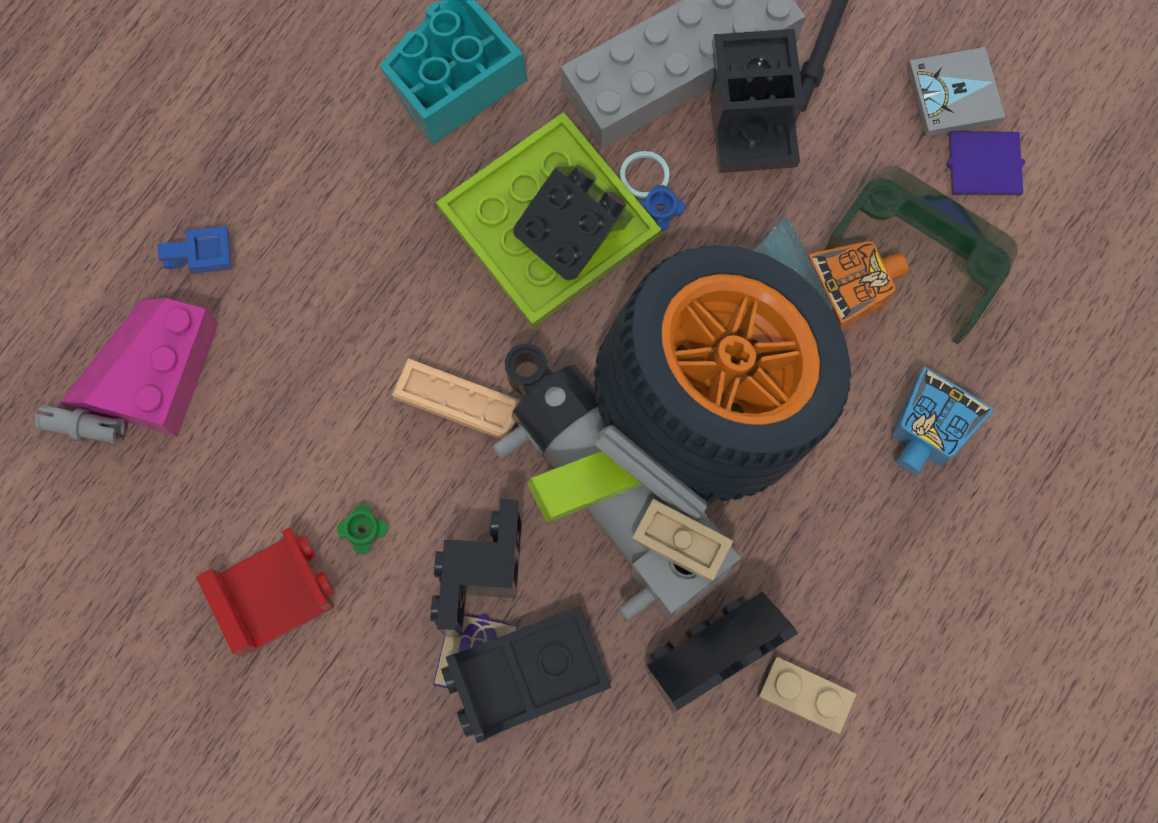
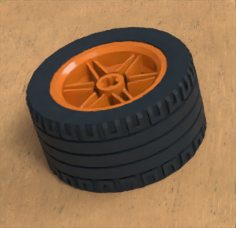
[594,245,851,501]

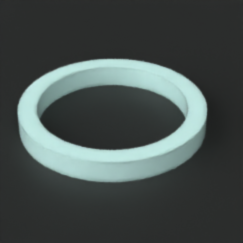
[620,151,669,199]

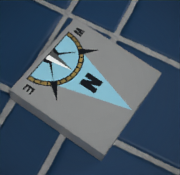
[907,47,1005,137]

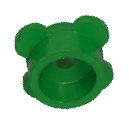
[337,504,388,555]

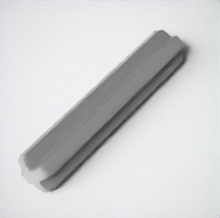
[595,425,707,521]

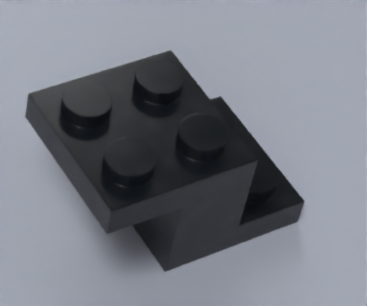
[710,29,804,173]
[430,499,522,637]

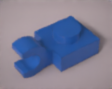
[158,226,232,274]

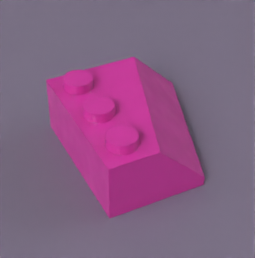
[60,298,218,437]

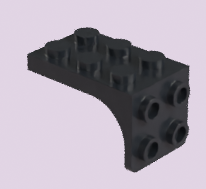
[441,606,611,744]

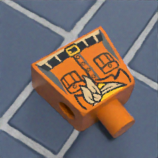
[803,241,909,332]

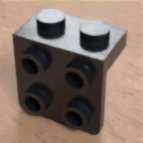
[513,165,634,280]

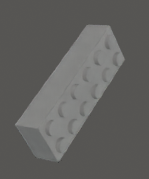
[561,0,806,150]

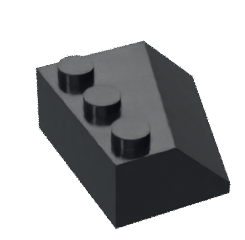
[645,592,798,713]

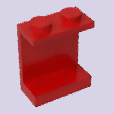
[196,528,335,657]

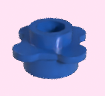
[639,185,685,231]

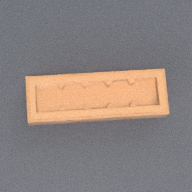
[392,358,521,439]

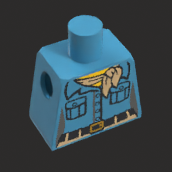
[892,367,994,475]

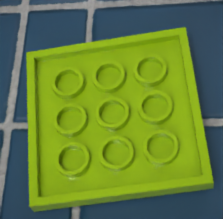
[436,112,662,328]

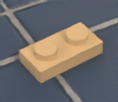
[632,499,733,583]
[758,657,856,735]

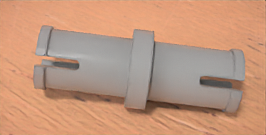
[35,404,125,445]

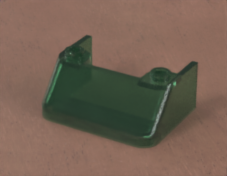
[825,167,1018,345]

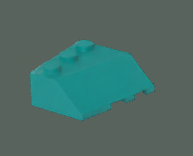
[380,0,528,145]

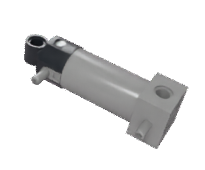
[493,344,741,622]

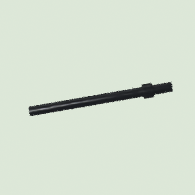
[800,0,849,112]

